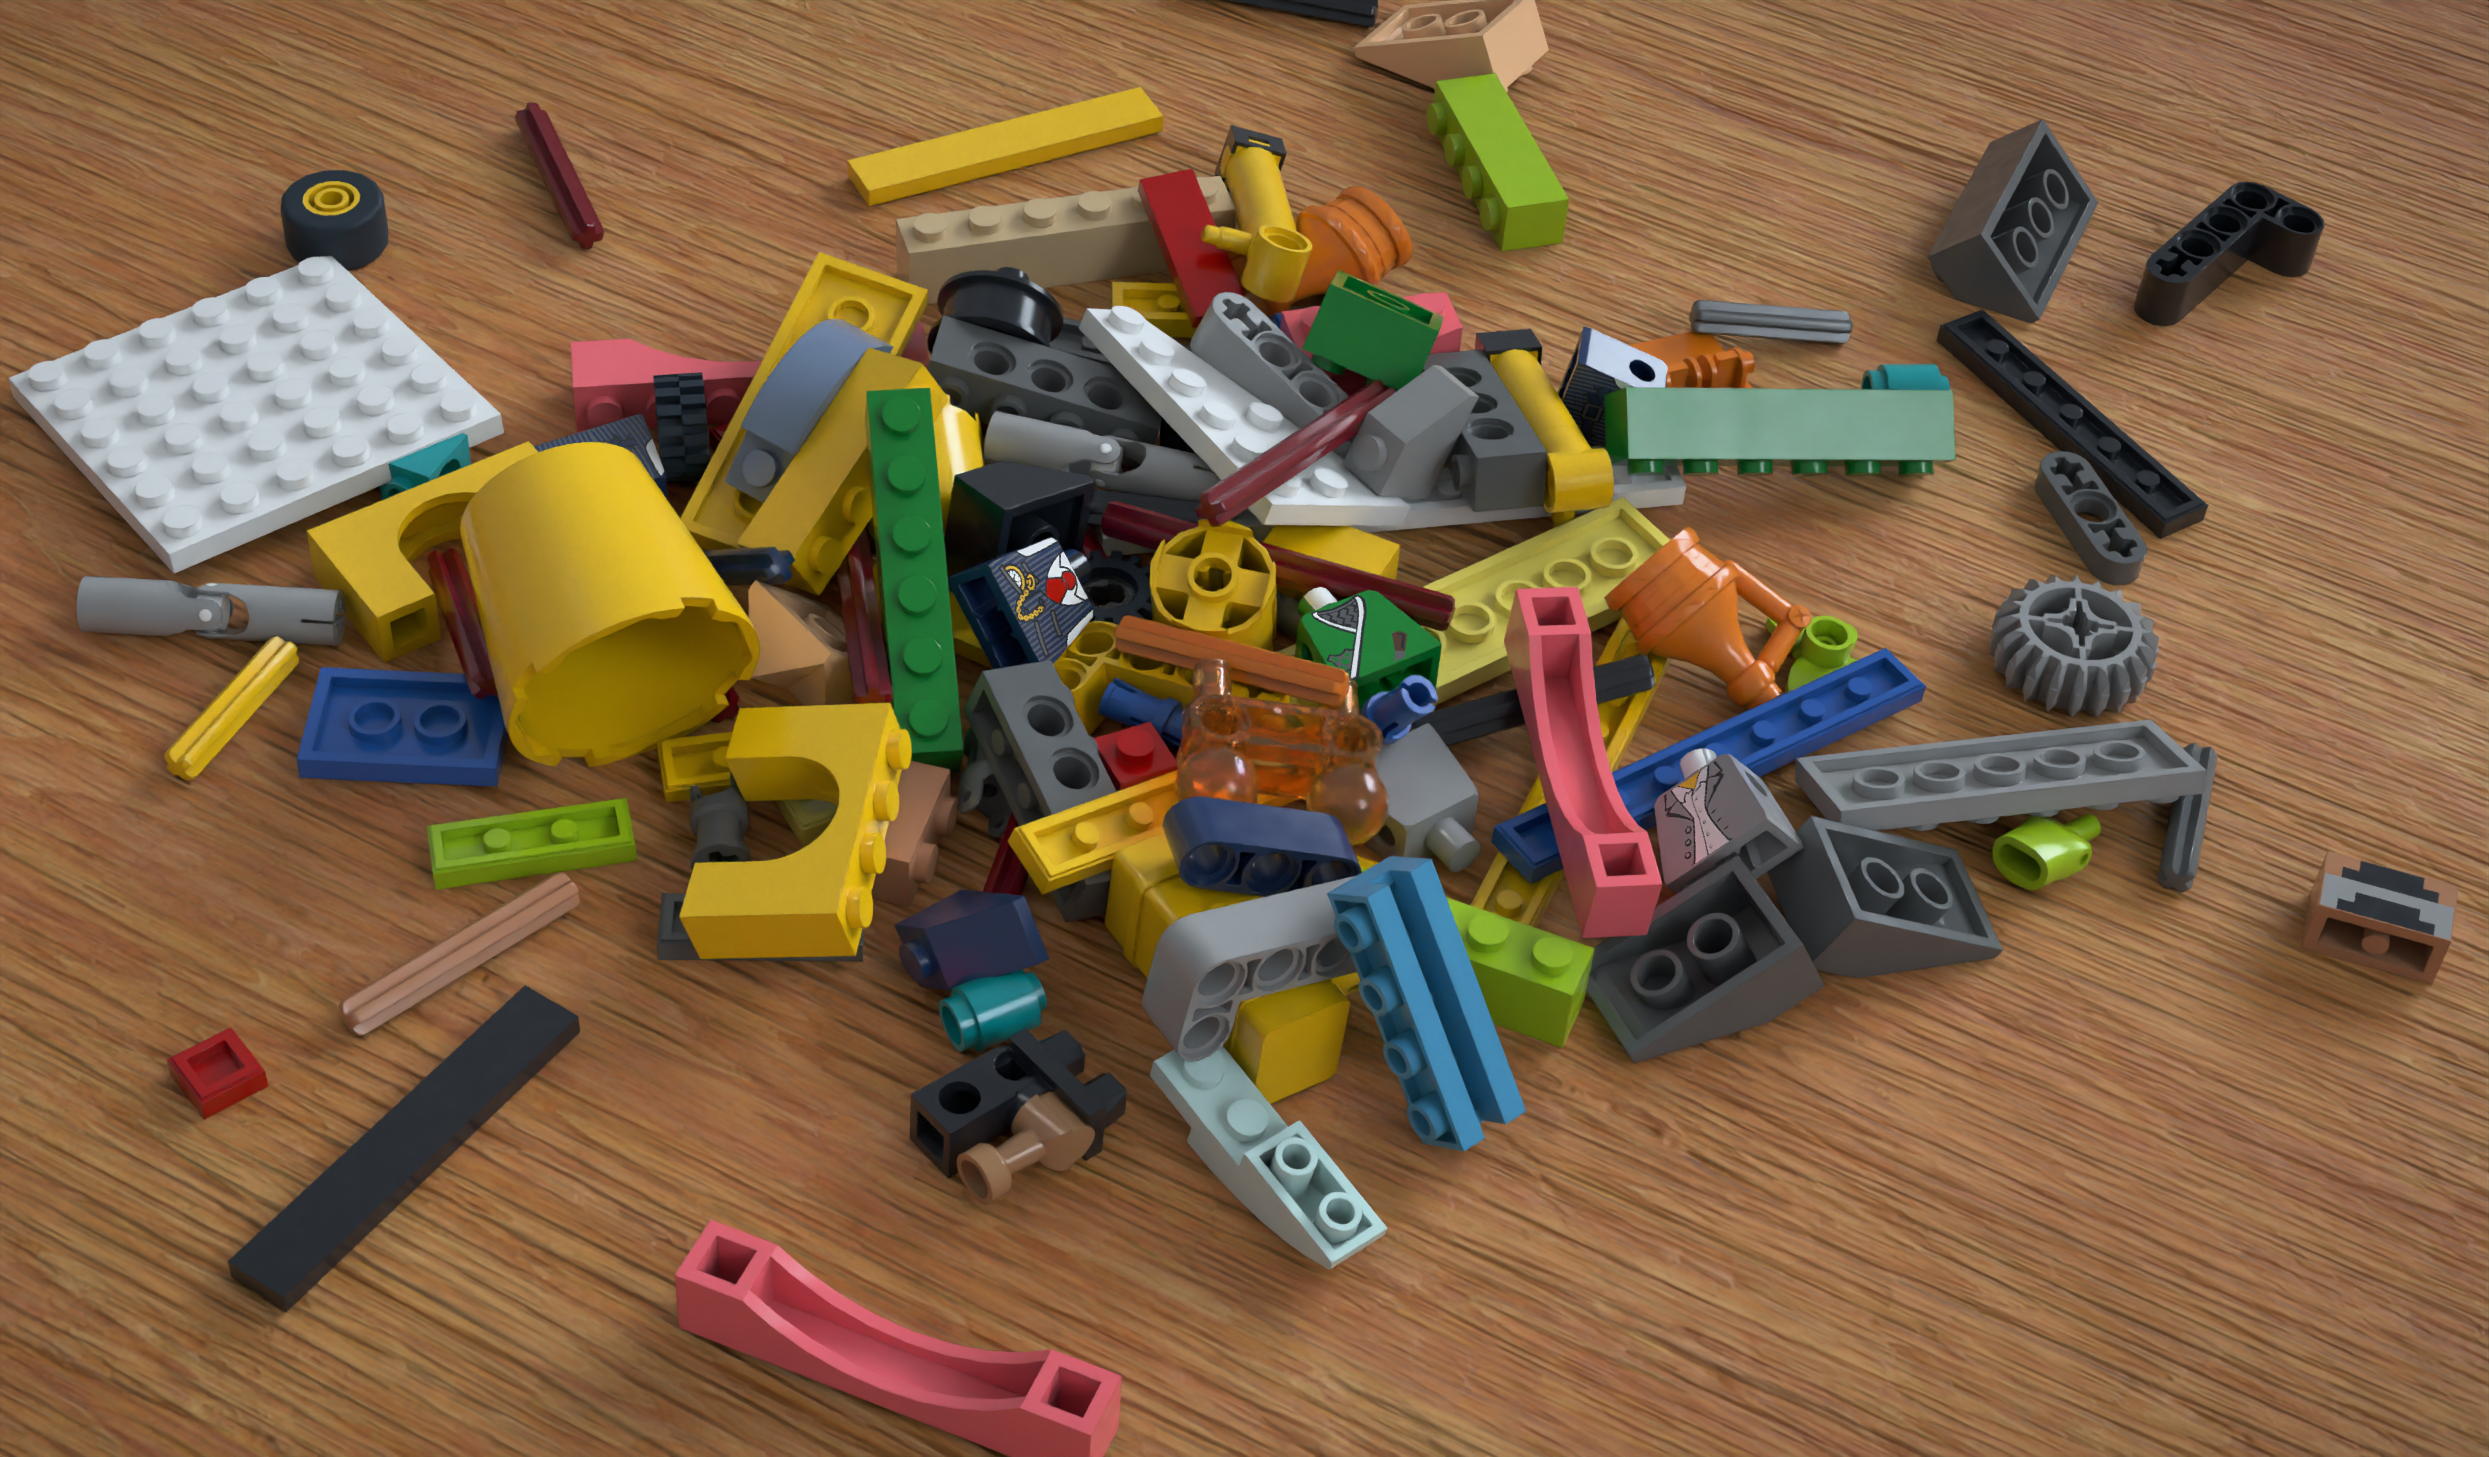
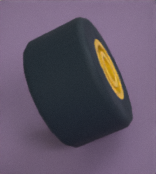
[280,170,389,271]

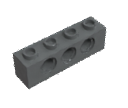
[927,315,1162,469]
[1421,350,1547,512]
[964,660,1119,922]

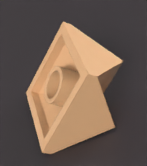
[748,580,855,706]

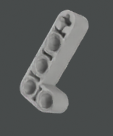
[1190,292,1357,459]
[1142,876,1357,1061]

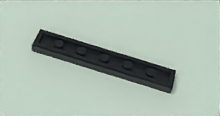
[1936,309,2208,539]
[228,985,580,1312]

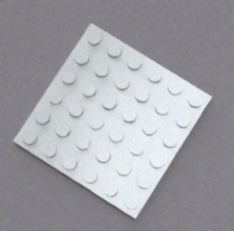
[8,256,504,574]

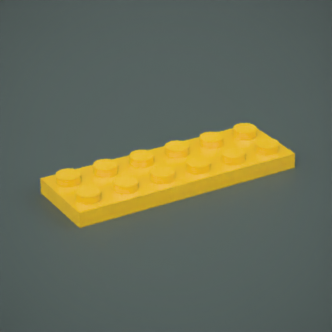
[680,252,928,550]

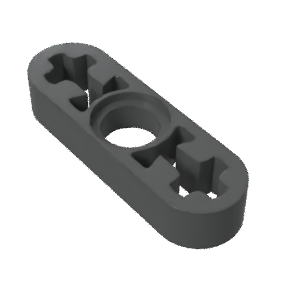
[2035,451,2147,585]

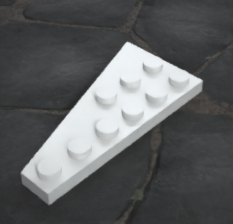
[1079,306,1411,526]

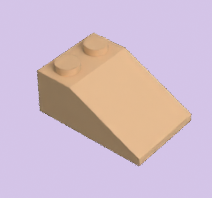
[1354,0,1549,92]

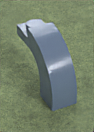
[724,319,894,503]

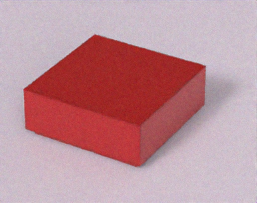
[167,1027,269,1120]

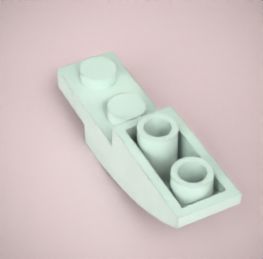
[1150,1045,1388,1270]

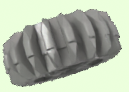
[1989,574,2159,719]

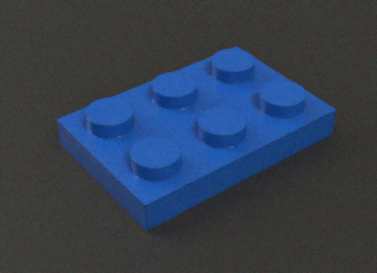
[296,667,509,787]

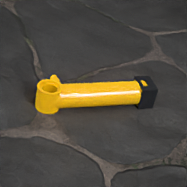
[1201,125,1313,303]
[1475,329,1614,528]

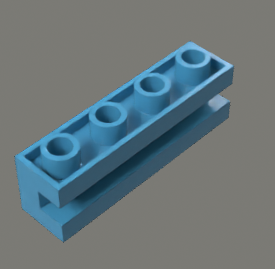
[1327,856,1526,1152]

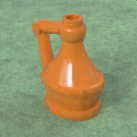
[1227,186,1413,319]
[1604,526,1811,710]

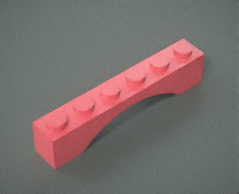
[570,322,929,433]
[1504,587,1663,938]
[675,1219,1122,1457]

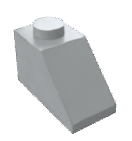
[1342,365,1479,499]

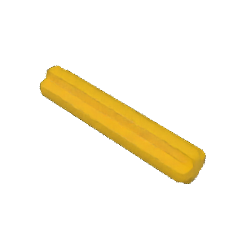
[164,636,300,781]

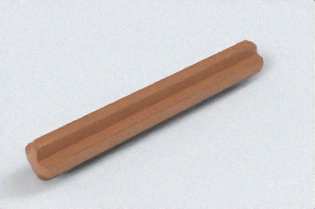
[339,872,580,1036]

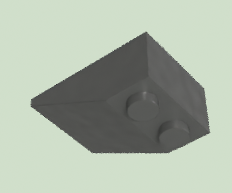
[1767,816,2003,978]
[1586,855,1825,1063]

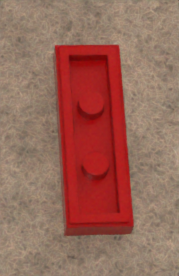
[1138,168,1246,328]

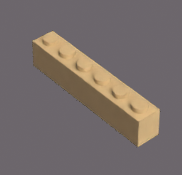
[896,176,1236,305]

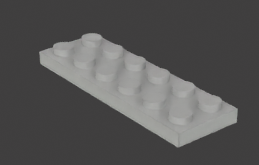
[1795,719,2207,831]

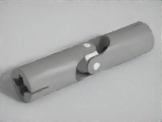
[984,411,1221,502]
[76,576,346,646]

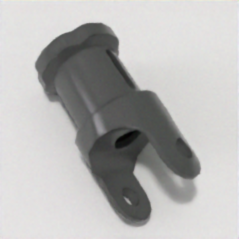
[957,727,1012,838]
[689,773,751,870]

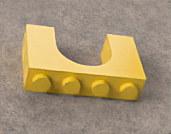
[307,441,538,663]
[679,703,912,959]

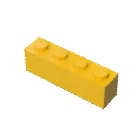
[737,347,949,596]

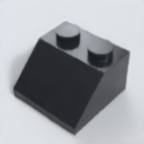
[944,461,1096,593]

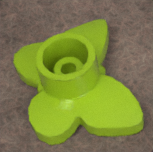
[1765,616,1858,693]

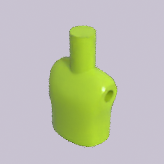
[1992,814,2101,890]

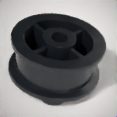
[927,267,1064,354]

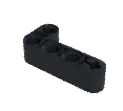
[2134,181,2325,326]

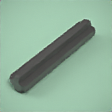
[1689,300,1853,344]
[2158,743,2218,892]

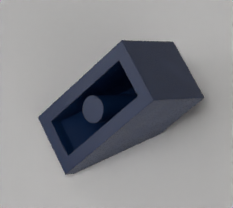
[895,889,1049,991]

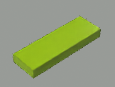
[426,798,637,890]

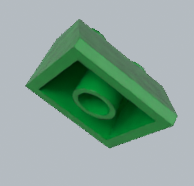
[1302,270,1444,392]

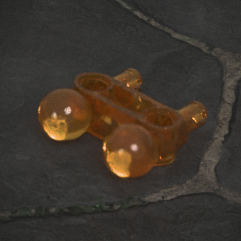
[1175,658,1390,845]

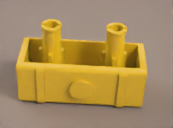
[1105,832,1360,1104]

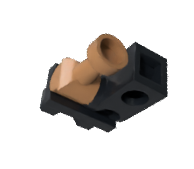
[910,1028,1127,1205]

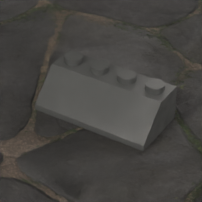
[1927,119,2098,323]

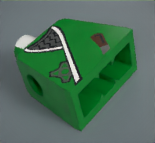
[1295,587,1442,727]

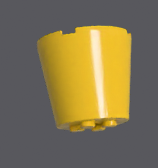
[460,442,760,767]

